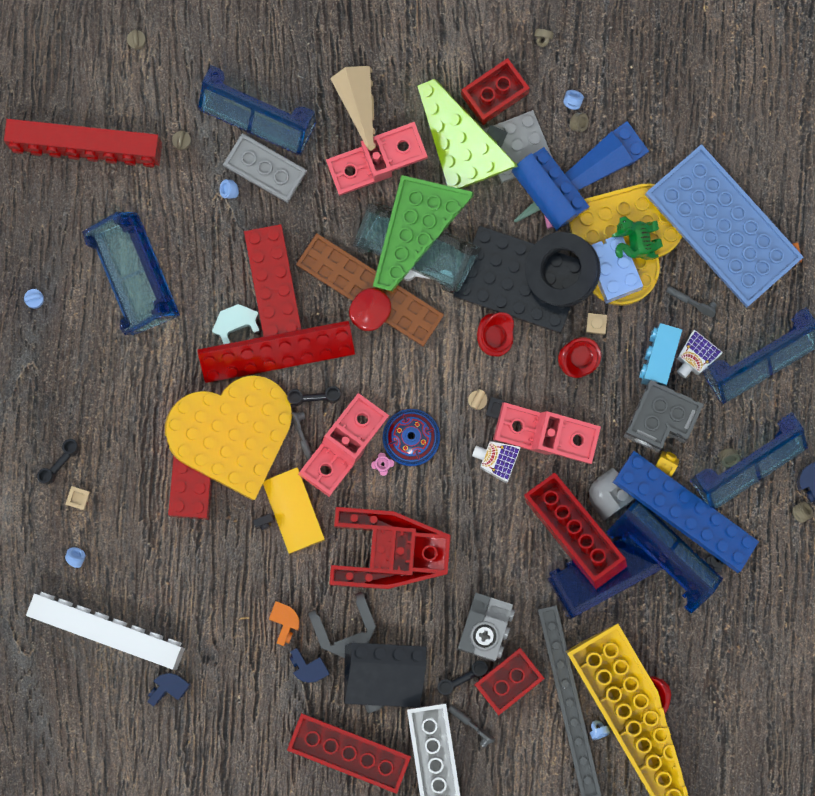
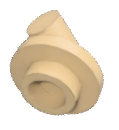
[468,389,487,410]

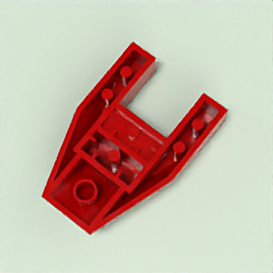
[329,507,451,589]

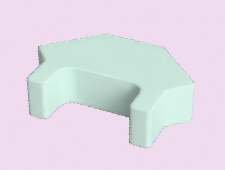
[212,304,260,344]

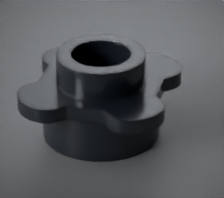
[706,555,726,572]

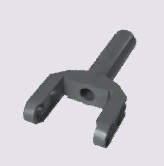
[308,592,384,713]

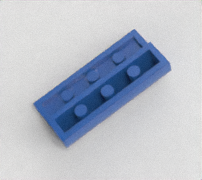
[511,147,590,231]

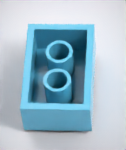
[639,323,682,386]

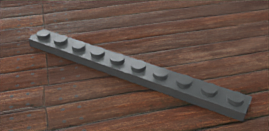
[538,605,601,796]

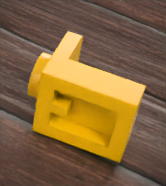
[655,451,679,477]

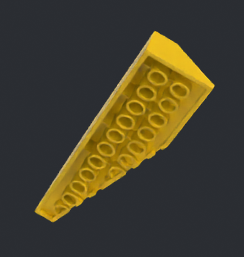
[565,623,688,796]

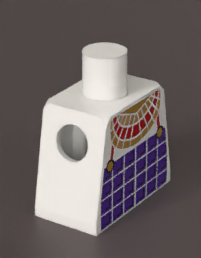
[677,330,723,378]
[472,441,520,483]

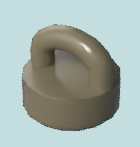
[127,29,146,50]
[534,29,554,47]
[569,113,589,132]
[172,130,191,151]
[719,448,740,467]
[792,501,813,523]

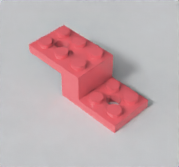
[326,122,428,196]
[298,393,389,497]
[493,402,601,464]

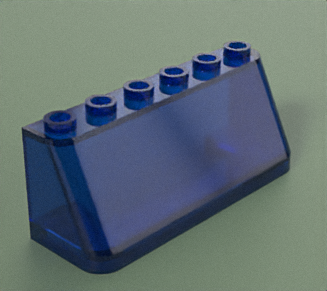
[547,522,674,620]

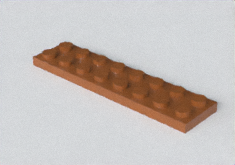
[296,233,444,347]

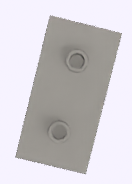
[223,133,307,203]

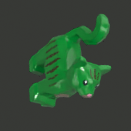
[612,216,663,260]

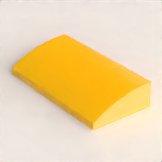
[263,467,325,554]

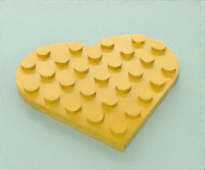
[569,184,682,306]
[165,376,292,500]

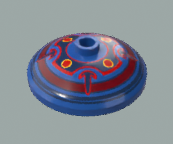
[383,409,440,466]

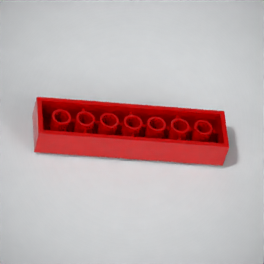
[4,119,162,168]

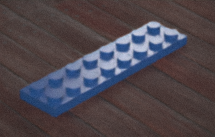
[613,451,759,573]

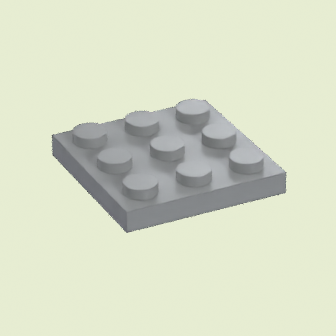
[483,110,553,184]

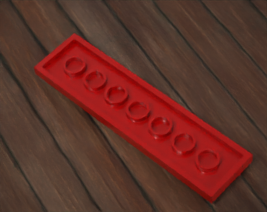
[197,321,355,383]

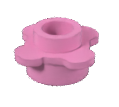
[371,453,394,476]

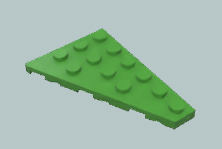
[373,175,474,292]

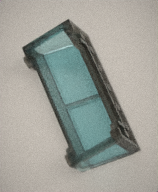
[352,202,481,293]

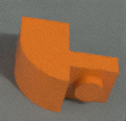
[269,601,300,646]

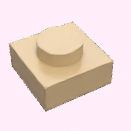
[586,313,607,335]
[65,486,91,511]

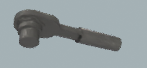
[666,285,717,317]
[291,412,313,462]
[447,705,495,748]

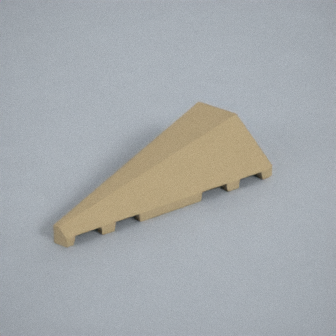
[330,66,376,151]

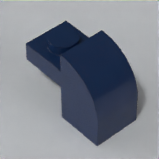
[797,462,815,506]
[289,648,330,683]
[147,673,191,707]

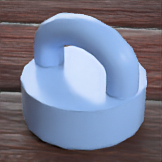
[563,90,584,110]
[220,179,239,199]
[24,289,44,309]
[65,547,85,568]
[590,720,610,740]

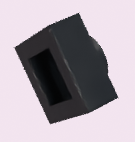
[487,125,508,147]
[486,397,510,420]
[253,513,274,531]

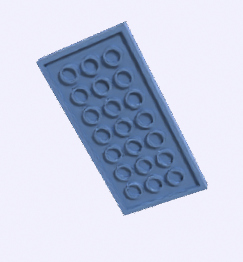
[645,144,803,308]

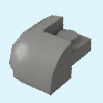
[589,468,635,522]

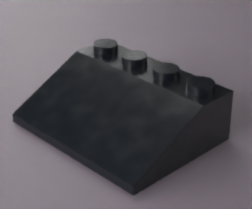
[344,642,427,708]

